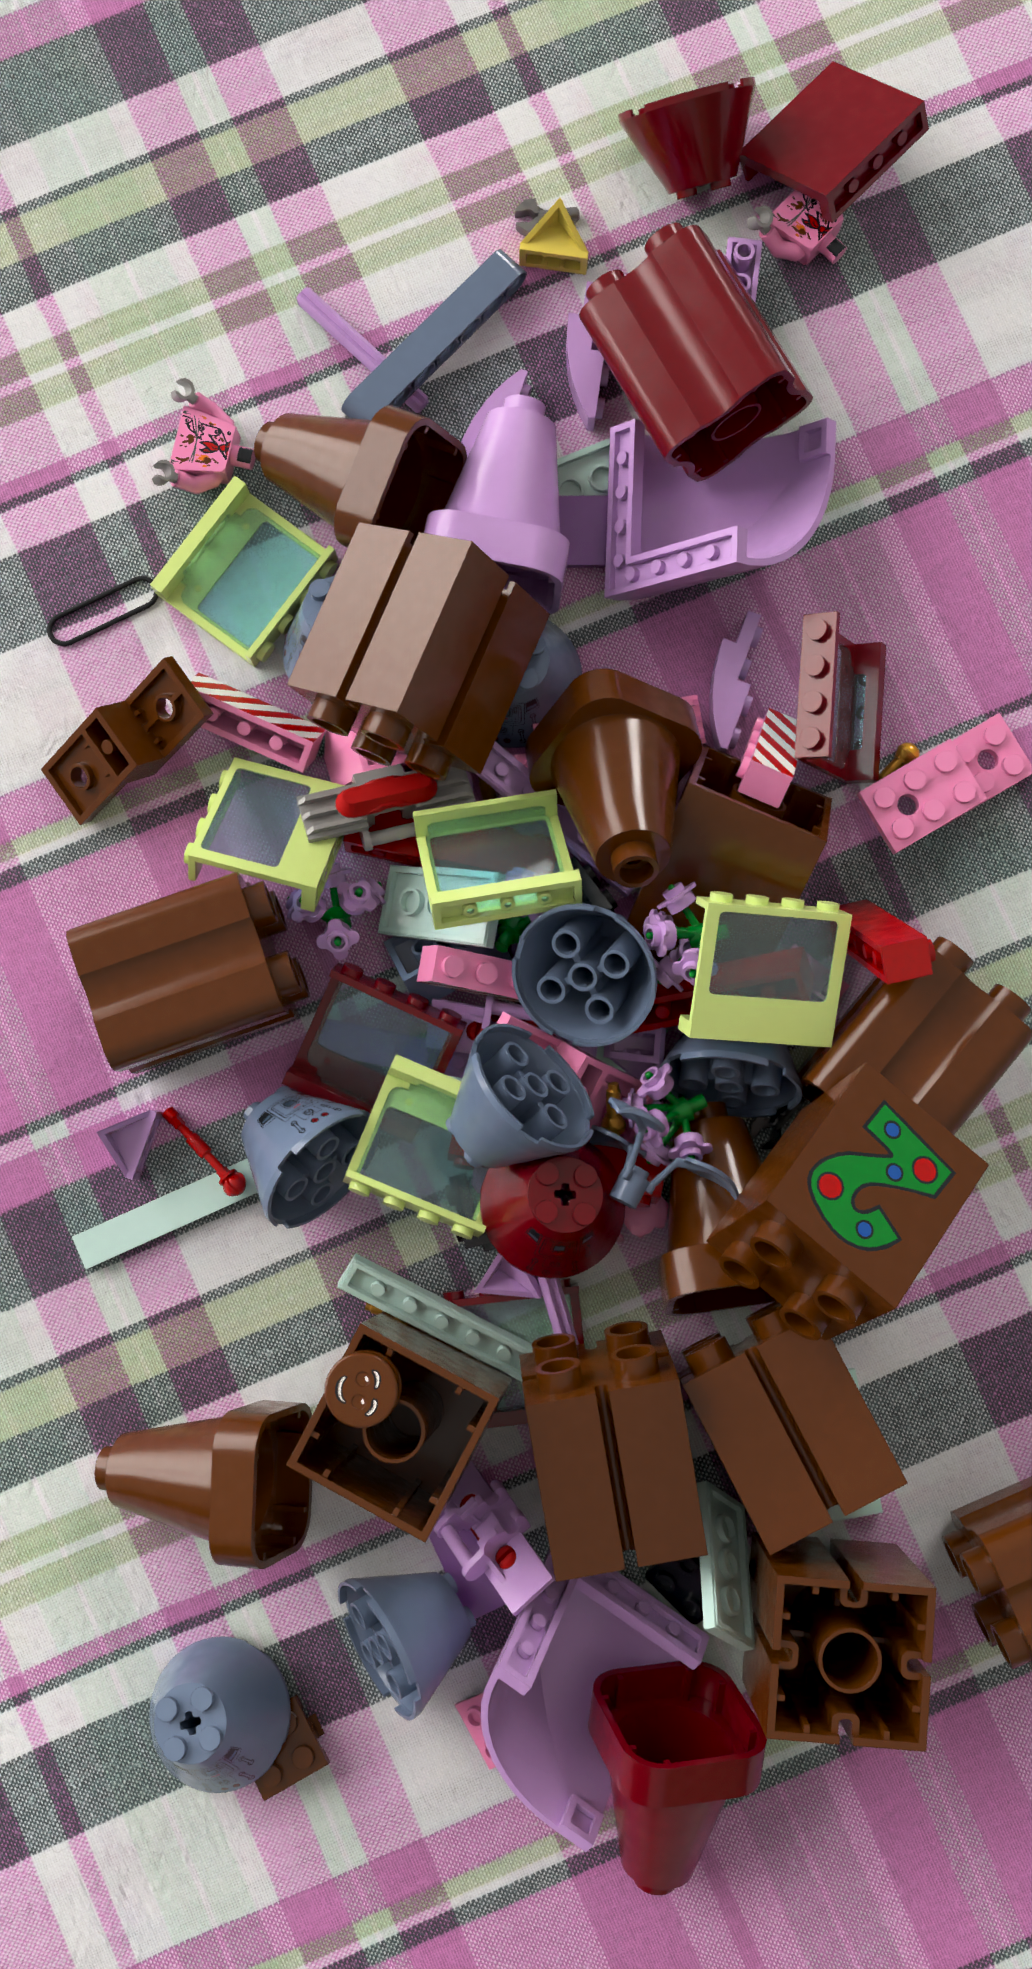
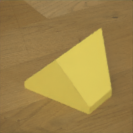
[519,197,589,275]

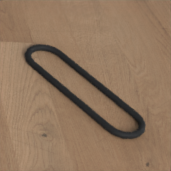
[47,576,158,647]

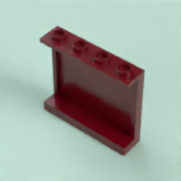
[740,61,929,223]

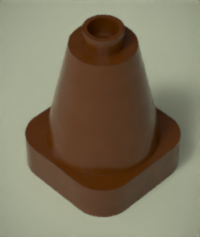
[254,405,467,548]
[525,669,702,888]
[658,1101,777,1316]
[94,1400,312,1569]

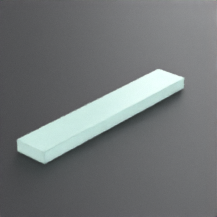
[72,1159,258,1269]
[337,1253,533,1382]

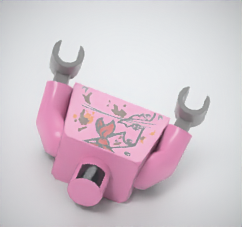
[747,190,847,265]
[152,378,256,494]

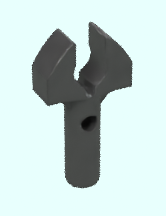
[515,198,580,237]

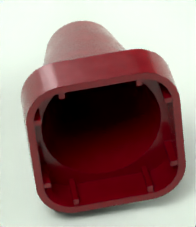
[588,1661,767,1895]

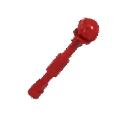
[162,1107,246,1197]

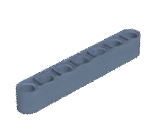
[341,249,527,420]

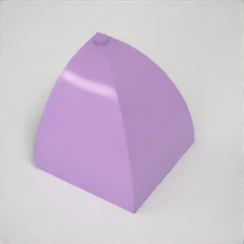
[604,418,836,601]
[480,1548,710,1852]

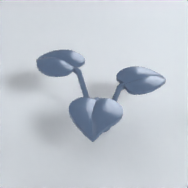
[590,1097,739,1210]

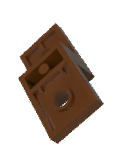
[41,656,214,826]

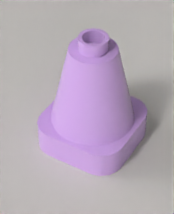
[424,395,570,614]

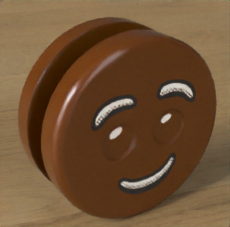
[324,1350,402,1428]

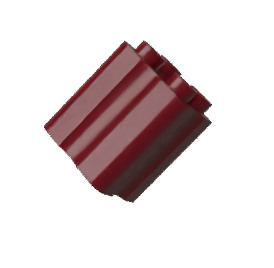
[579,222,813,482]

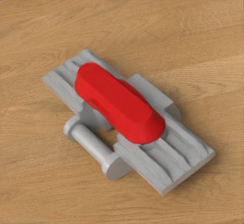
[296,764,476,851]

